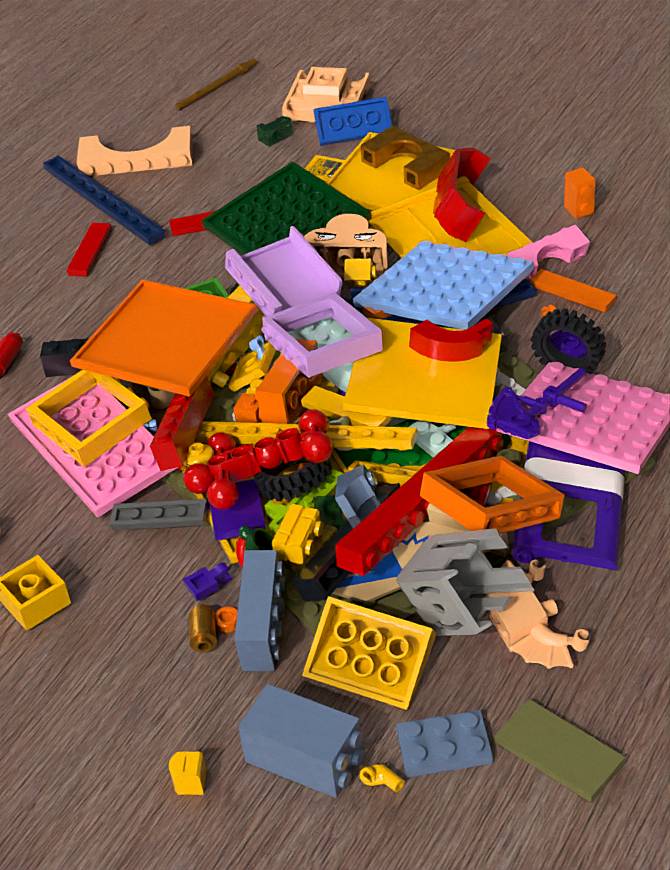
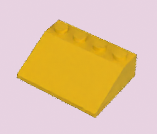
[302,596,436,710]

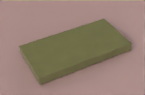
[494,699,626,803]

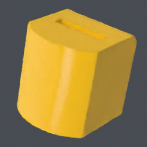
[169,752,207,795]

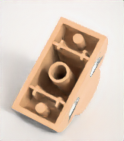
[304,214,389,277]

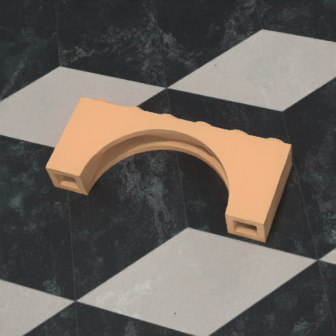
[77,126,193,177]

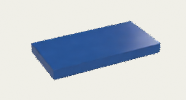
[313,97,392,146]

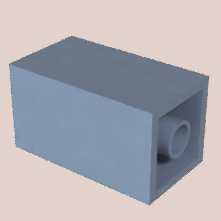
[238,684,365,798]

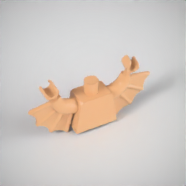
[485,560,589,669]

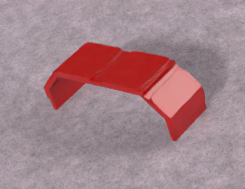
[433,148,491,242]

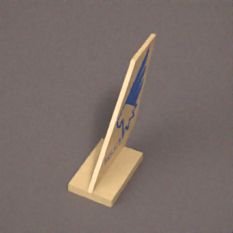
[332,503,509,604]

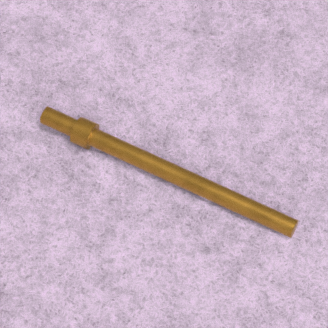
[175,58,257,110]

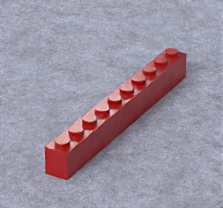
[335,427,503,577]

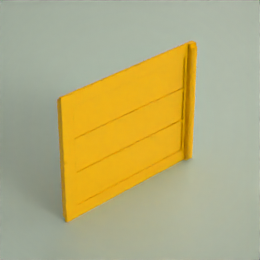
[368,176,544,262]

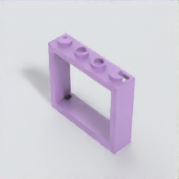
[261,292,383,378]

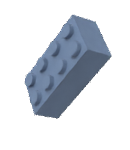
[235,550,287,671]

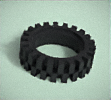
[531,308,606,374]
[253,456,332,501]

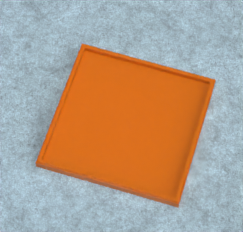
[70,279,258,397]

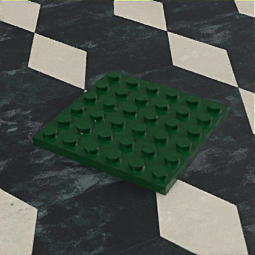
[201,161,372,255]

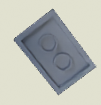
[396,710,493,778]

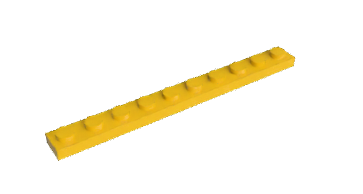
[194,421,418,450]

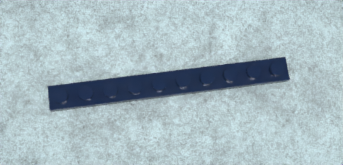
[43,155,166,245]

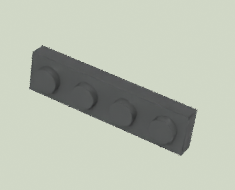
[109,499,210,530]

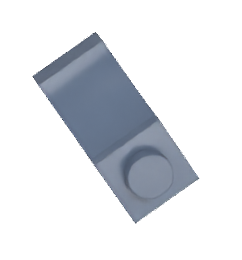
[335,464,378,519]

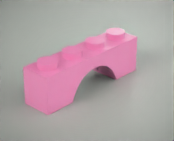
[506,225,590,281]

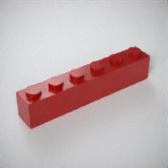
[150,376,214,471]

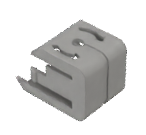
[396,529,535,636]

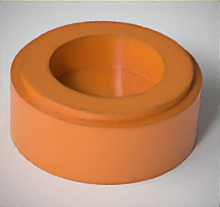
[215,606,238,633]

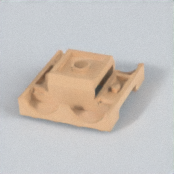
[282,67,370,123]

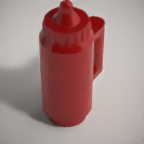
[0,332,23,376]

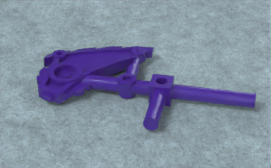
[487,368,587,439]

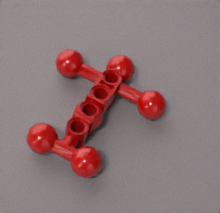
[183,409,334,510]

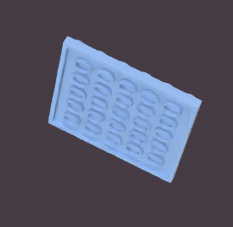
[353,241,534,330]

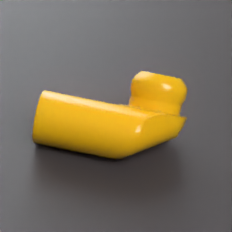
[359,764,405,792]

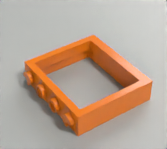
[420,456,565,534]

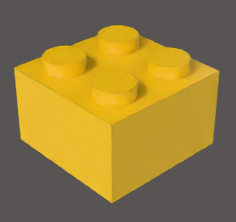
[0,555,71,631]

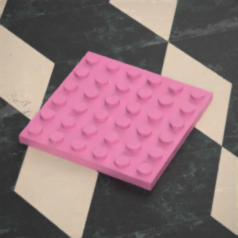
[497,362,670,474]

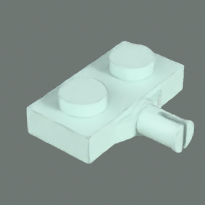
[409,420,456,458]

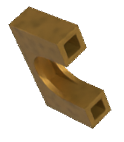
[361,125,450,190]

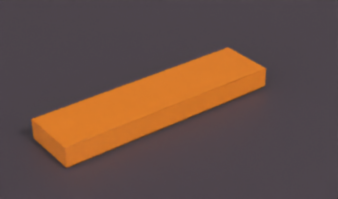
[529,269,617,313]

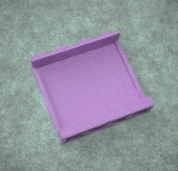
[225,226,342,316]

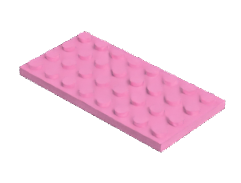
[8,377,178,518]

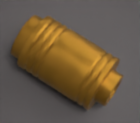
[188,605,217,652]

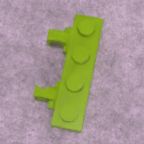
[265,469,344,535]

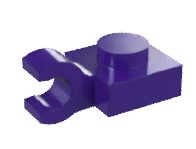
[183,562,232,601]

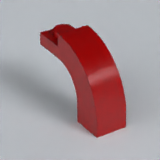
[409,318,493,362]

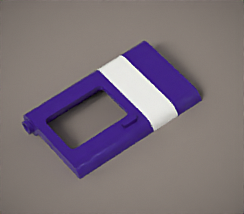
[512,441,625,571]

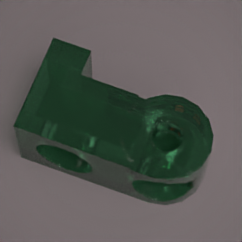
[257,116,293,147]

